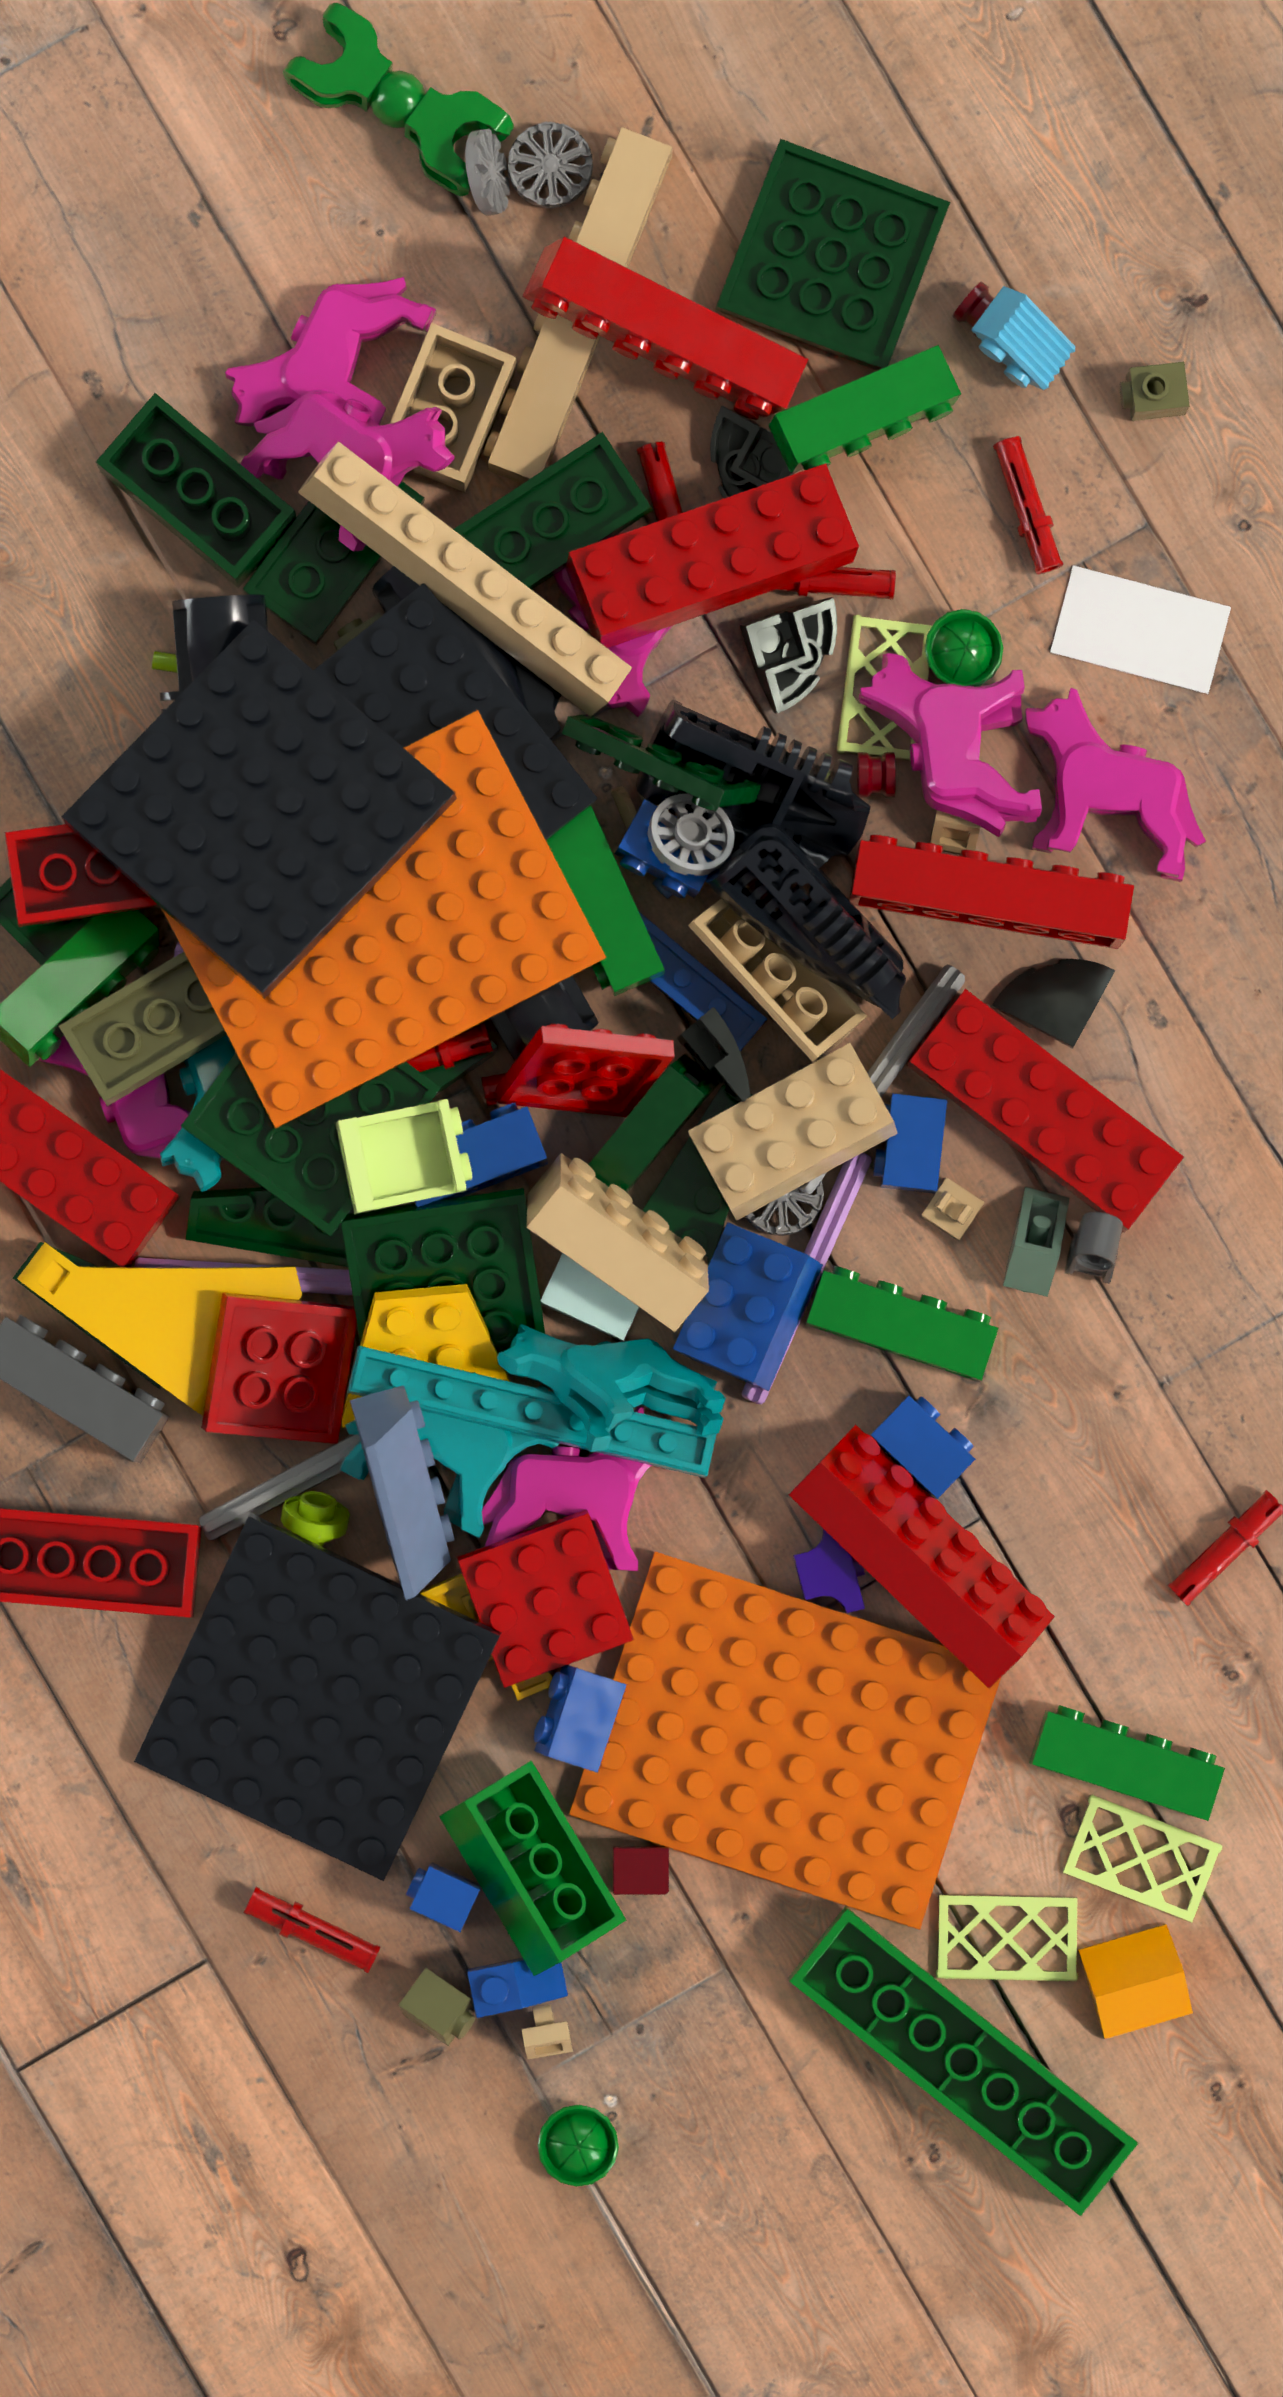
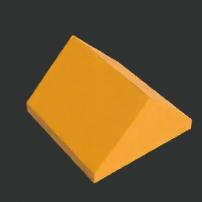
[1078,1924,1193,2039]

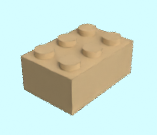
[390,323,517,492]

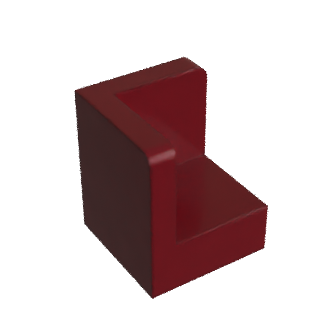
[613,1846,669,1895]

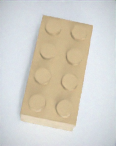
[688,1043,898,1221]
[527,1153,709,1332]

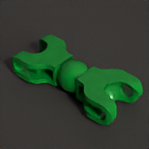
[283,3,514,196]

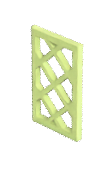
[836,615,932,761]
[1063,1795,1222,1922]
[935,1895,1078,1981]

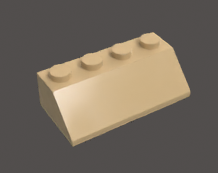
[688,885,867,1063]

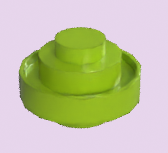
[281,1491,350,1546]

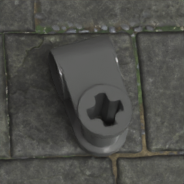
[1065,1212,1123,1284]

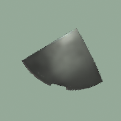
[710,406,793,499]
[740,597,837,714]
[991,959,1115,1049]
[677,1007,750,1102]

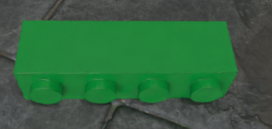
[768,345,961,474]
[546,806,665,997]
[0,910,159,1068]
[805,1266,999,1382]
[1029,1705,1225,1821]

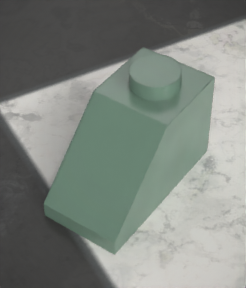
[1003,1187,1070,1297]

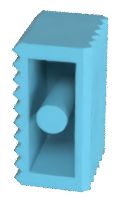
[971,286,1075,390]

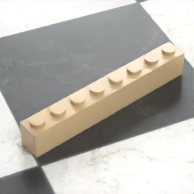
[483,127,672,484]
[298,442,632,717]

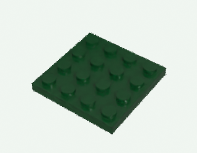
[716,138,950,371]
[181,1053,441,1237]
[341,1188,545,1374]

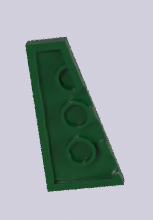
[562,714,761,811]
[642,1085,753,1266]
[185,1187,354,1267]

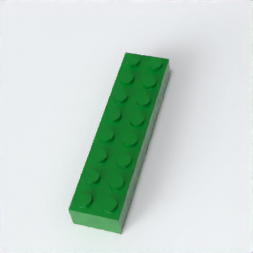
[788,1906,1139,2216]

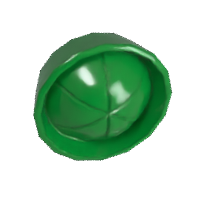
[925,609,1004,687]
[537,2105,619,2187]

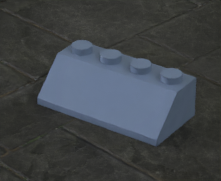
[350,1385,455,1600]

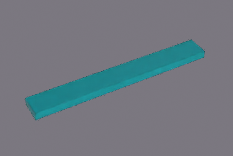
[347,1346,717,1478]

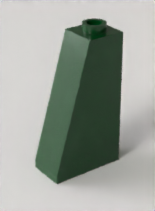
[588,1053,719,1193]

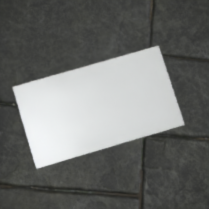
[1050,565,1231,694]

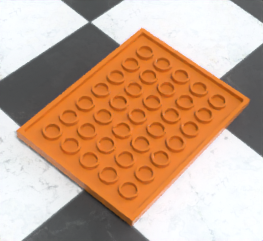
[161,710,606,1129]
[569,1552,1001,1930]

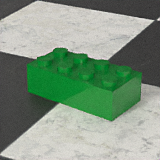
[439,1760,626,1976]

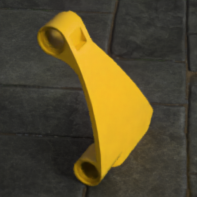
[17,1242,302,1416]

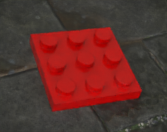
[496,1024,675,1117]
[201,1293,357,1444]
[457,1509,634,1688]

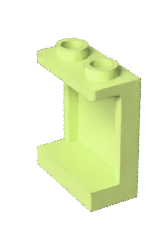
[335,1099,472,1214]

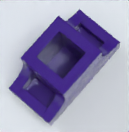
[793,1529,865,1613]

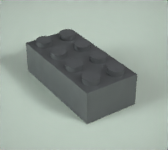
[0,1314,169,1464]

